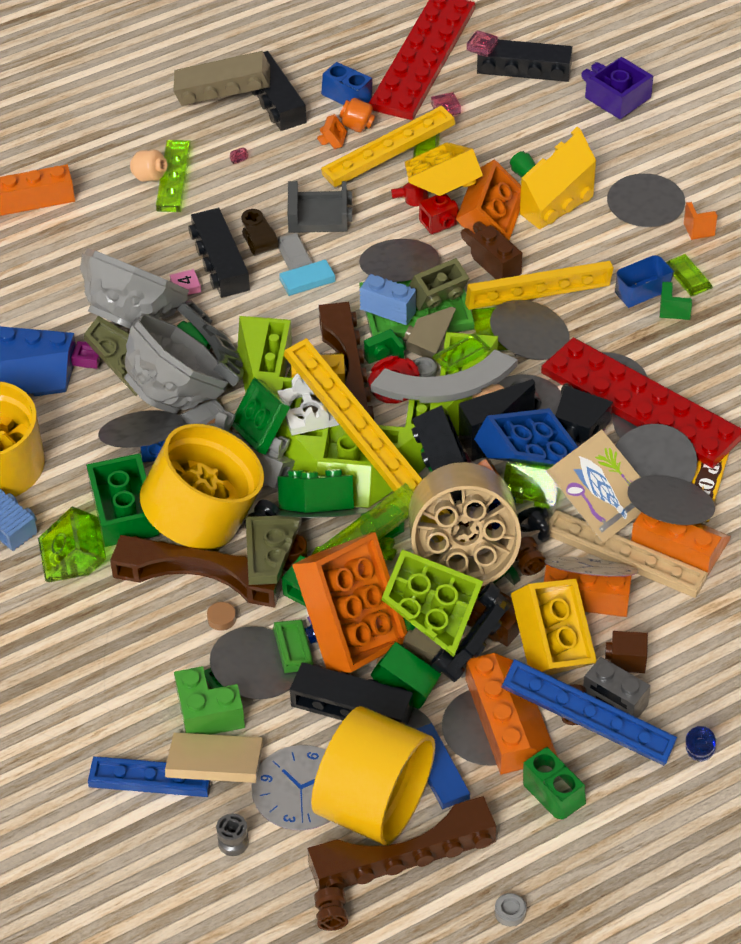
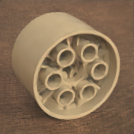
[409,462,521,586]

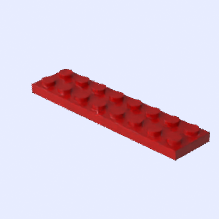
[369,0,475,120]
[541,337,741,469]

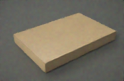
[165,732,263,783]

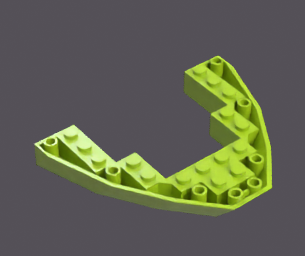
[237,316,498,508]

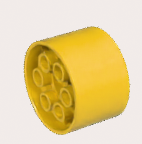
[0,381,45,497]
[140,424,264,549]
[311,706,435,846]

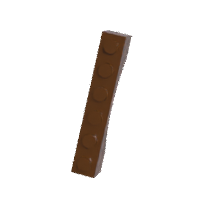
[319,302,374,420]
[110,535,283,608]
[307,796,496,891]

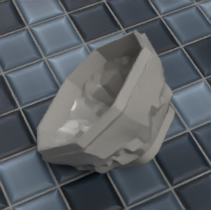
[80,248,189,329]
[124,313,228,414]

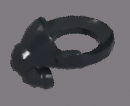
[517,507,550,542]

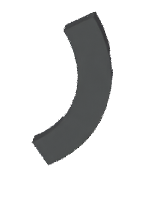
[177,300,244,386]

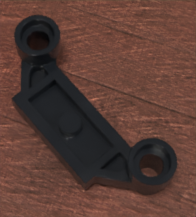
[429,582,512,682]

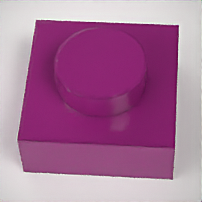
[71,341,101,369]

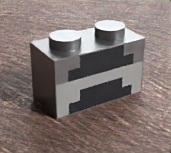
[583,657,651,718]

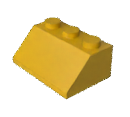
[510,579,597,675]

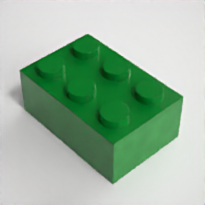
[86,453,159,547]

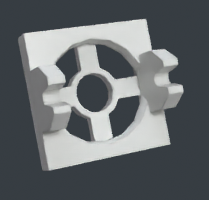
[278,373,339,436]

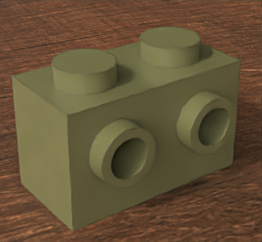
[408,258,470,311]

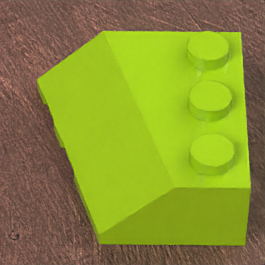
[381,549,483,657]

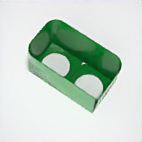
[371,642,441,709]
[523,747,586,819]

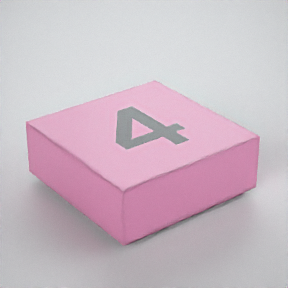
[170,269,201,295]

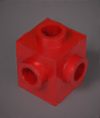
[419,193,459,235]

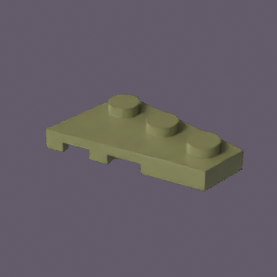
[84,316,137,396]
[246,516,302,585]

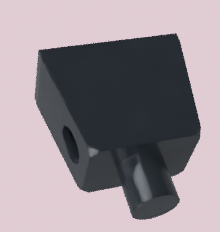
[555,386,613,444]

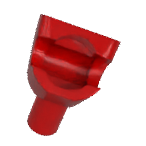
[391,182,428,206]

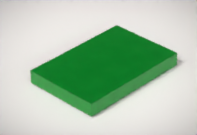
[232,377,290,455]

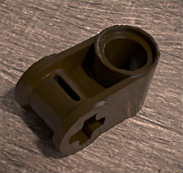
[241,209,278,256]

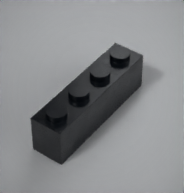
[477,38,573,82]
[251,51,307,131]
[188,207,250,298]
[411,405,481,514]
[289,662,414,725]

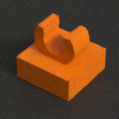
[317,114,347,149]

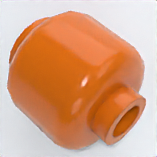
[339,97,375,133]

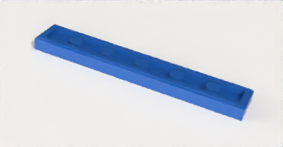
[501,659,677,766]

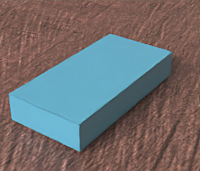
[279,259,335,296]

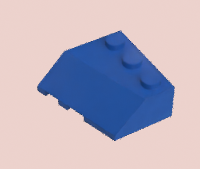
[0,326,76,397]
[474,408,578,467]

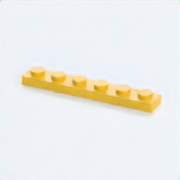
[321,105,455,188]
[465,261,614,310]

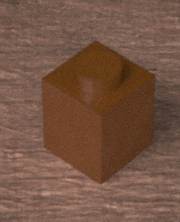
[605,631,648,674]

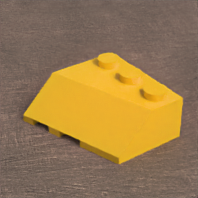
[520,127,596,229]
[405,142,483,196]

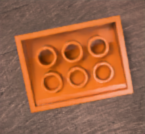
[292,532,408,673]

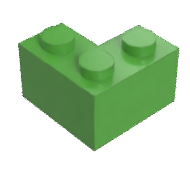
[174,666,245,735]

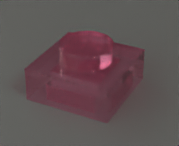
[467,30,498,57]
[431,92,461,116]

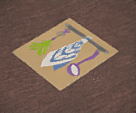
[546,430,641,543]

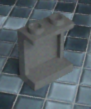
[287,181,352,233]

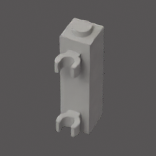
[206,410,295,488]

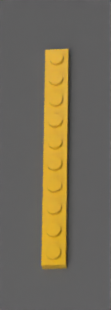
[283,338,472,557]

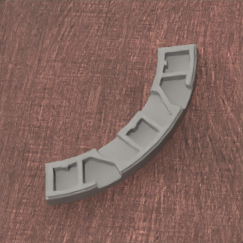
[371,349,518,403]

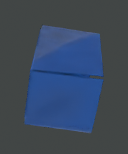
[321,62,372,105]
[615,255,674,308]

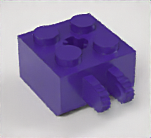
[581,57,653,119]

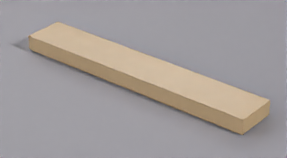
[548,509,708,598]

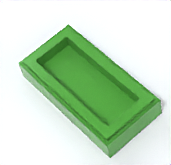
[273,620,314,673]

